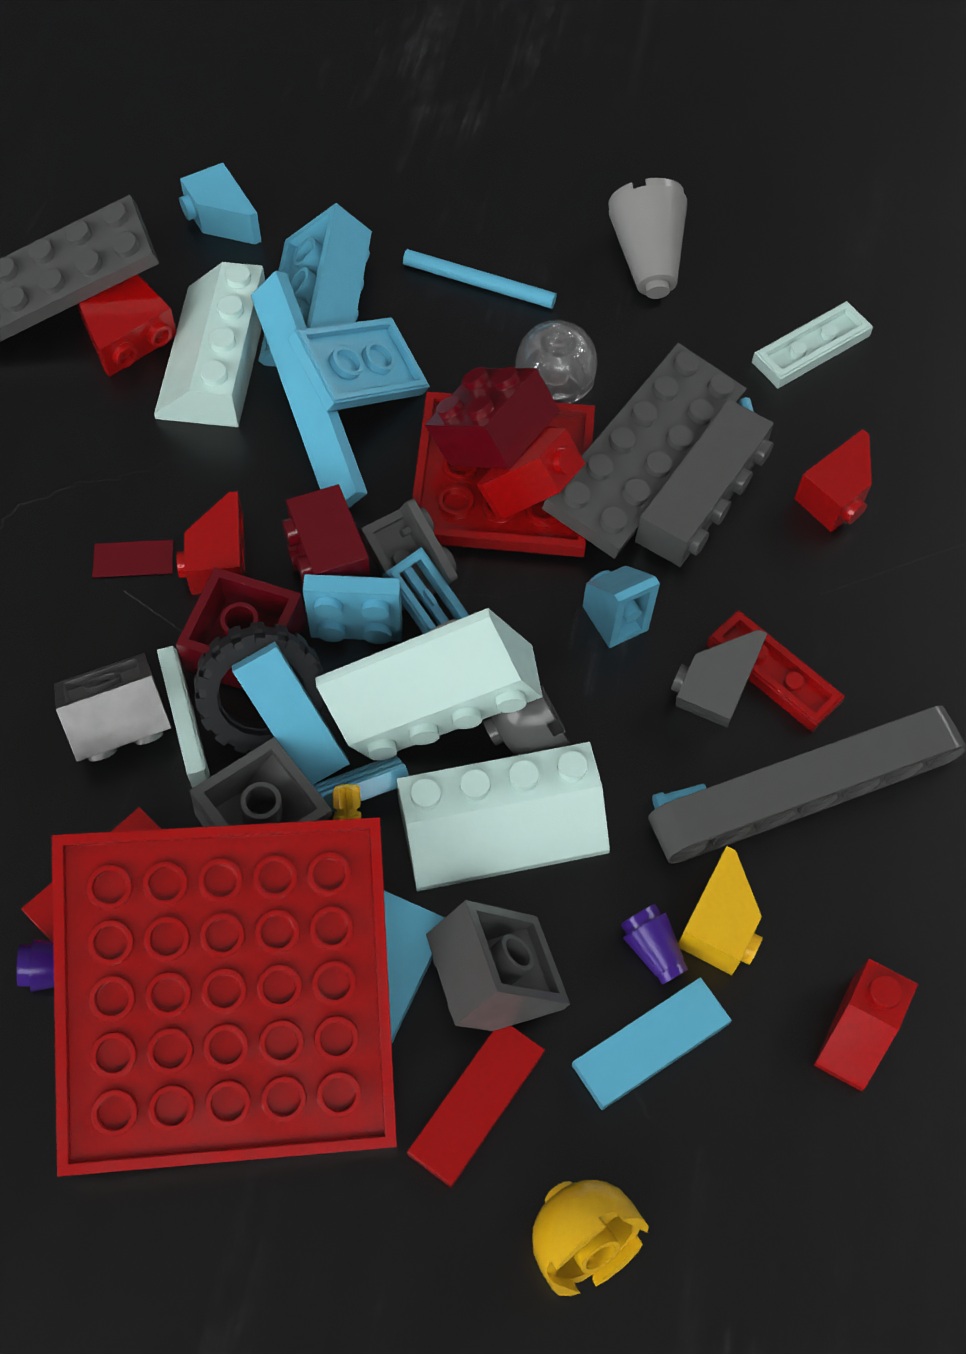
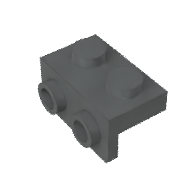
[358,499,458,611]

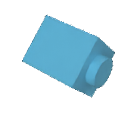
[179,162,262,245]
[582,566,660,648]

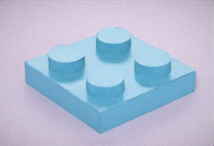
[303,574,403,644]

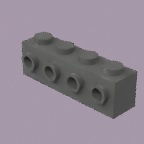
[635,399,774,567]

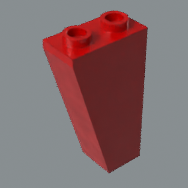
[76,274,176,377]

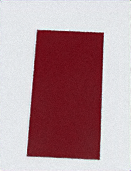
[92,540,174,578]

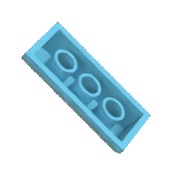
[258,203,372,367]

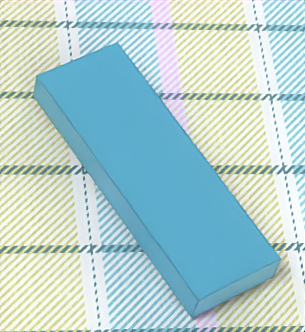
[232,641,349,785]
[572,977,732,1110]

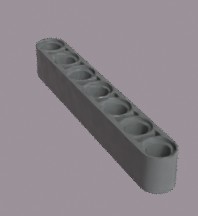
[648,706,966,864]

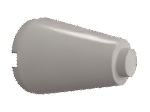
[608,178,687,299]

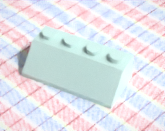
[154,262,265,427]
[315,608,543,760]
[397,742,610,892]

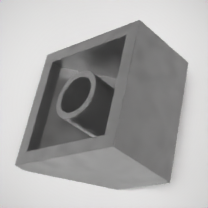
[54,653,171,762]

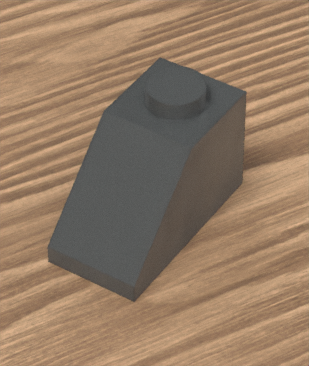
[671,630,767,728]

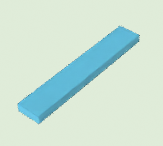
[251,271,368,508]

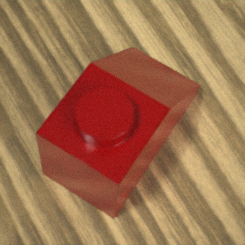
[476,428,585,519]
[794,429,872,532]
[177,491,245,595]
[814,959,918,1091]

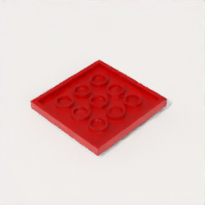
[412,392,595,557]

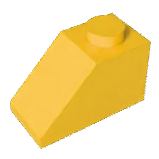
[678,846,763,975]

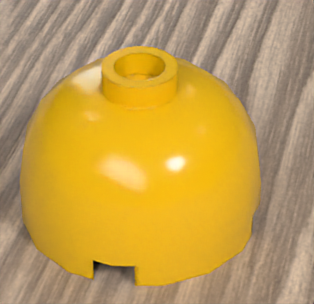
[532,1180,649,1296]

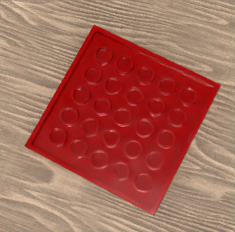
[52,817,397,1177]

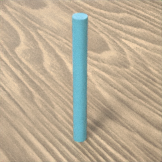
[403,249,557,309]

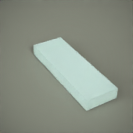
[752,301,873,389]
[157,646,211,788]

